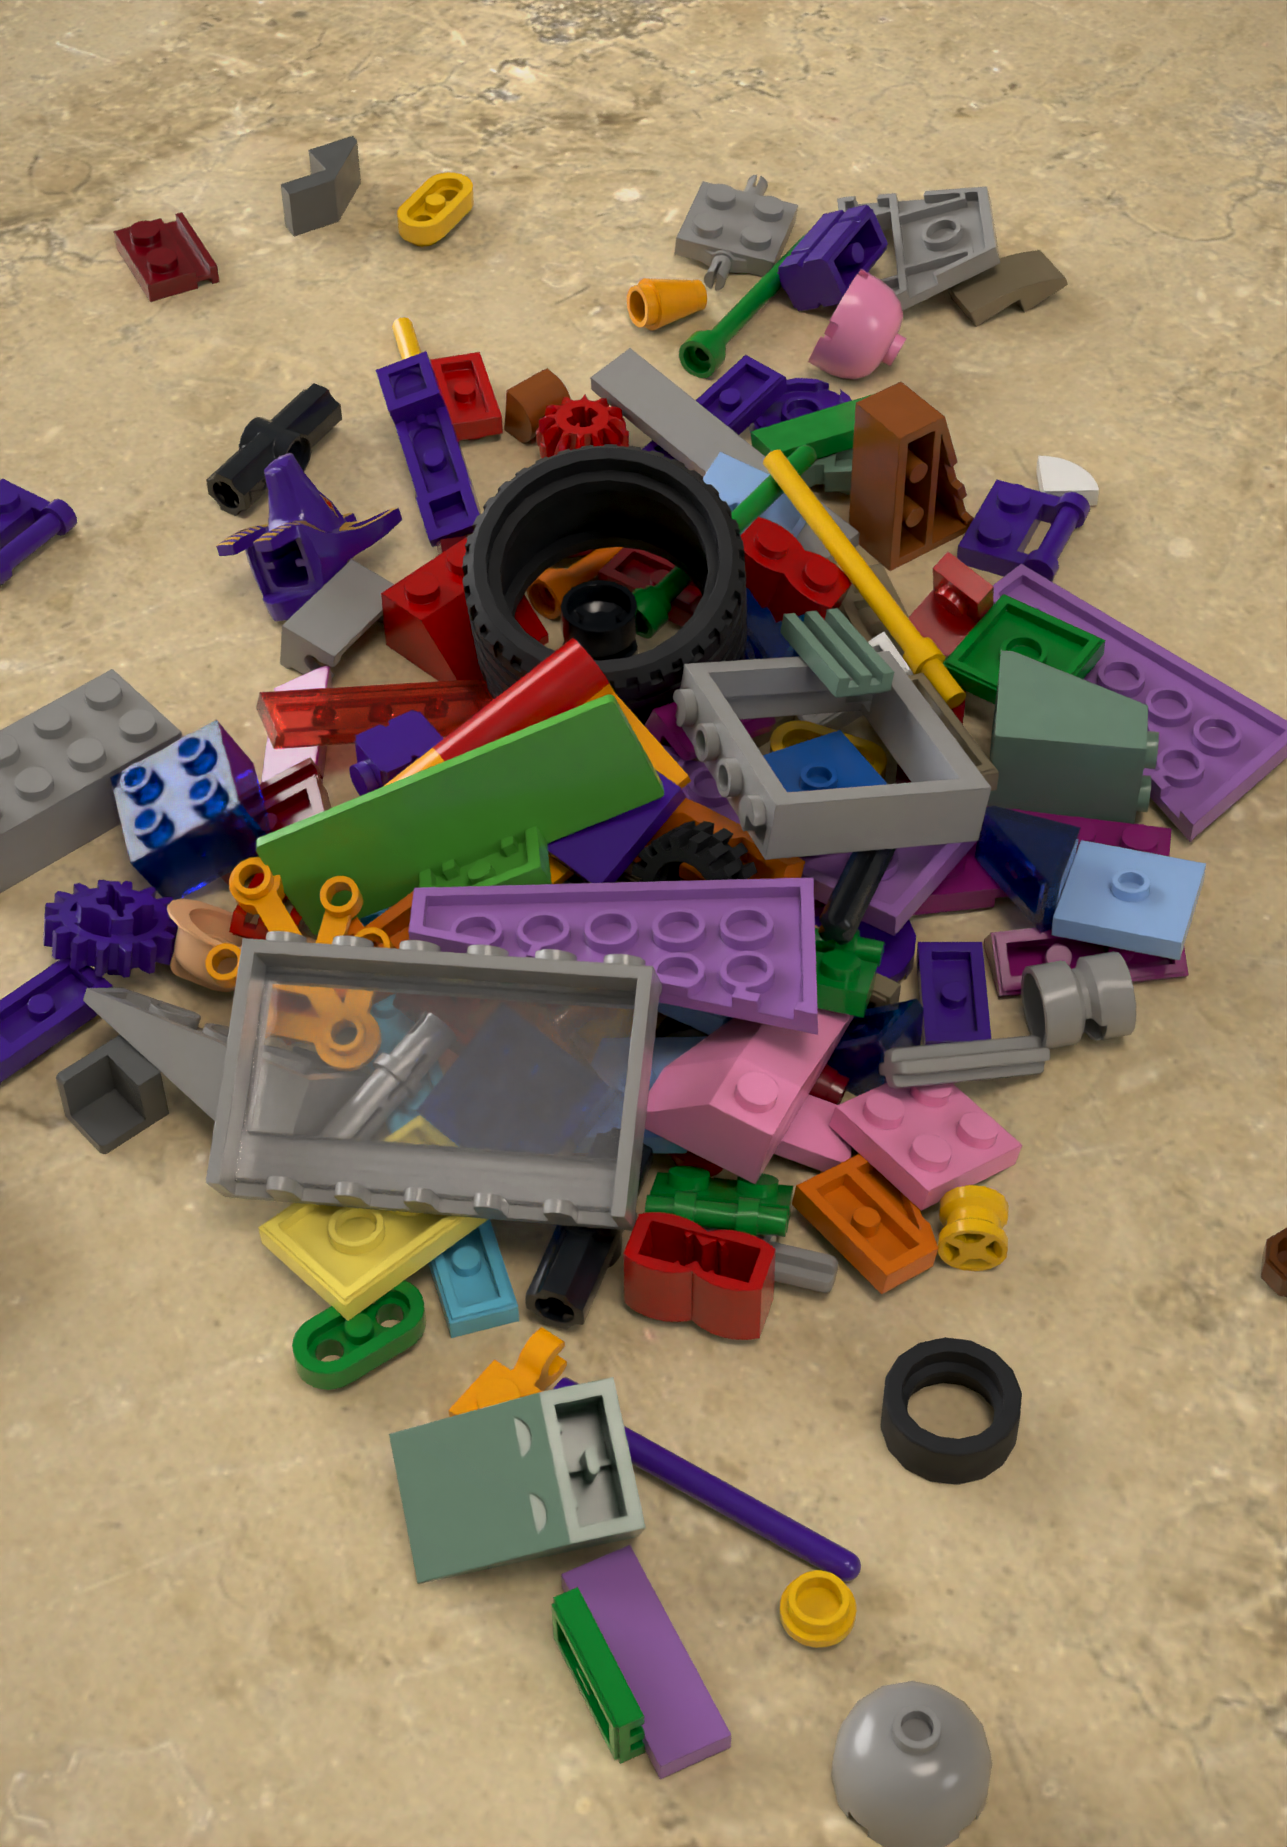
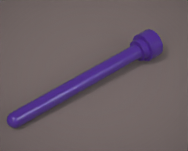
[553,1377,861,1582]

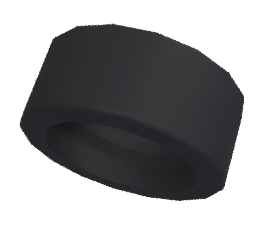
[880,1337,1022,1485]

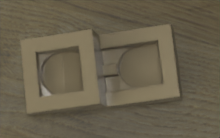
[948,250,1068,327]

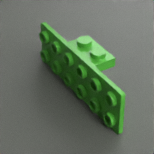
[256,694,664,935]

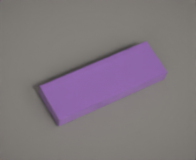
[561,1545,731,1779]

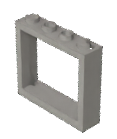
[673,651,991,860]

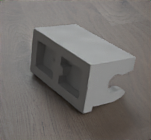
[280,559,394,678]

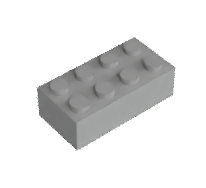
[0,669,191,893]

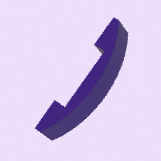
[376,351,481,547]

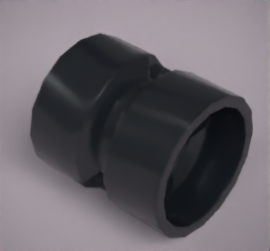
[561,580,638,661]

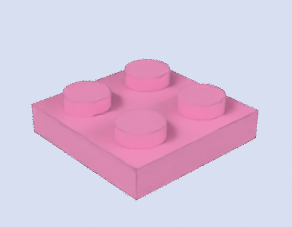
[829,1083,1022,1211]

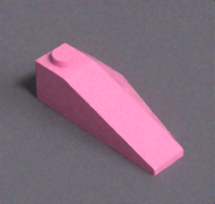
[645,1008,854,1184]

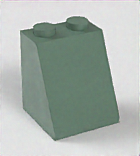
[987,650,1159,824]

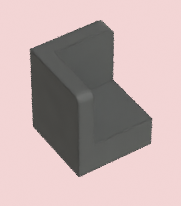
[56,1035,169,1154]

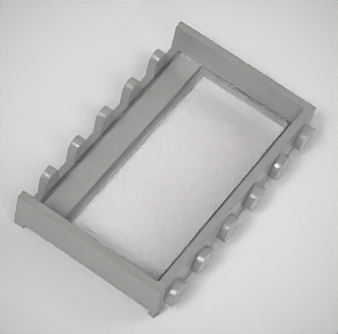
[206,931,662,1231]

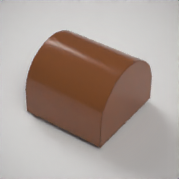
[504,368,571,443]

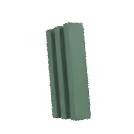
[780,608,894,698]

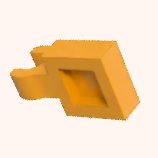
[448,1327,567,1417]

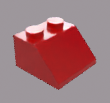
[381,537,549,700]

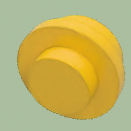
[780,1570,857,1648]

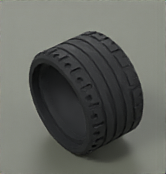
[462,444,747,725]

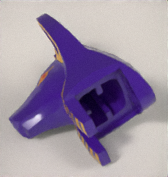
[216,453,402,621]

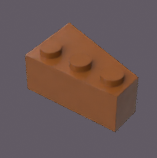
[849,382,974,571]

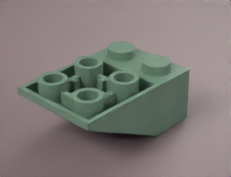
[389,1377,646,1584]

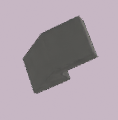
[280,136,361,237]

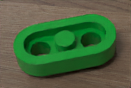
[292,1280,426,1390]

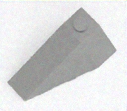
[83,988,371,1137]

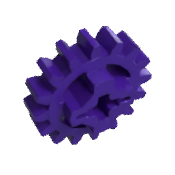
[43,880,178,978]

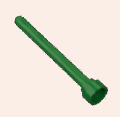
[679,233,807,378]
[631,445,816,639]

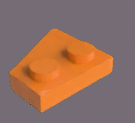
[792,1154,938,1294]

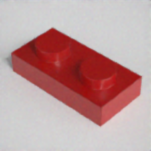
[430,352,503,441]

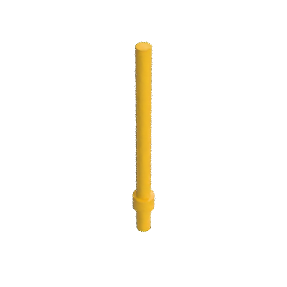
[763,450,966,709]

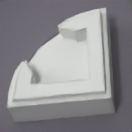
[1036,456,1099,506]

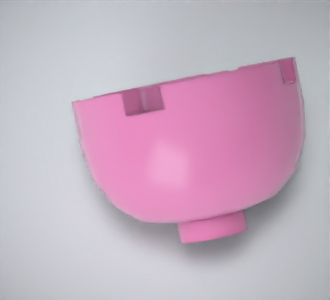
[808,269,906,379]

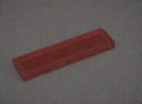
[256,679,494,749]

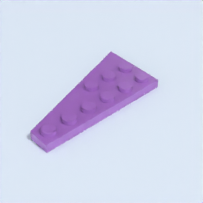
[992,564,1287,842]
[408,877,818,1035]

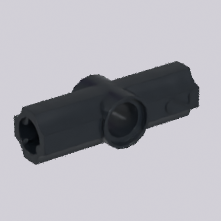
[206,383,342,516]
[525,1128,653,1330]

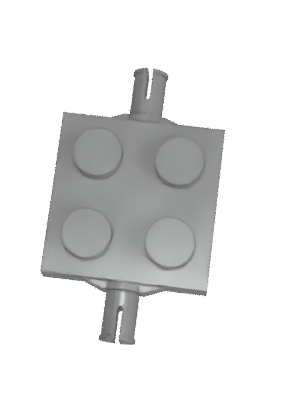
[674,175,798,290]

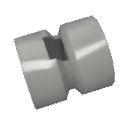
[1021,952,1136,1049]

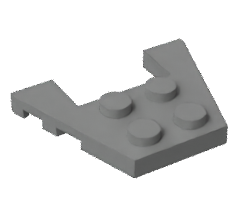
[837,186,1000,311]

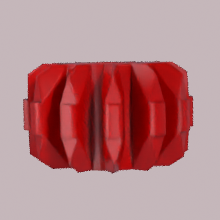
[536,394,629,459]

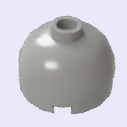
[831,1681,992,1847]

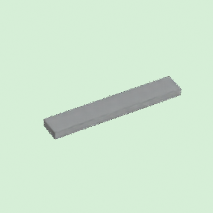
[590,348,859,564]

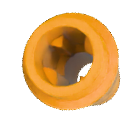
[627,278,707,331]

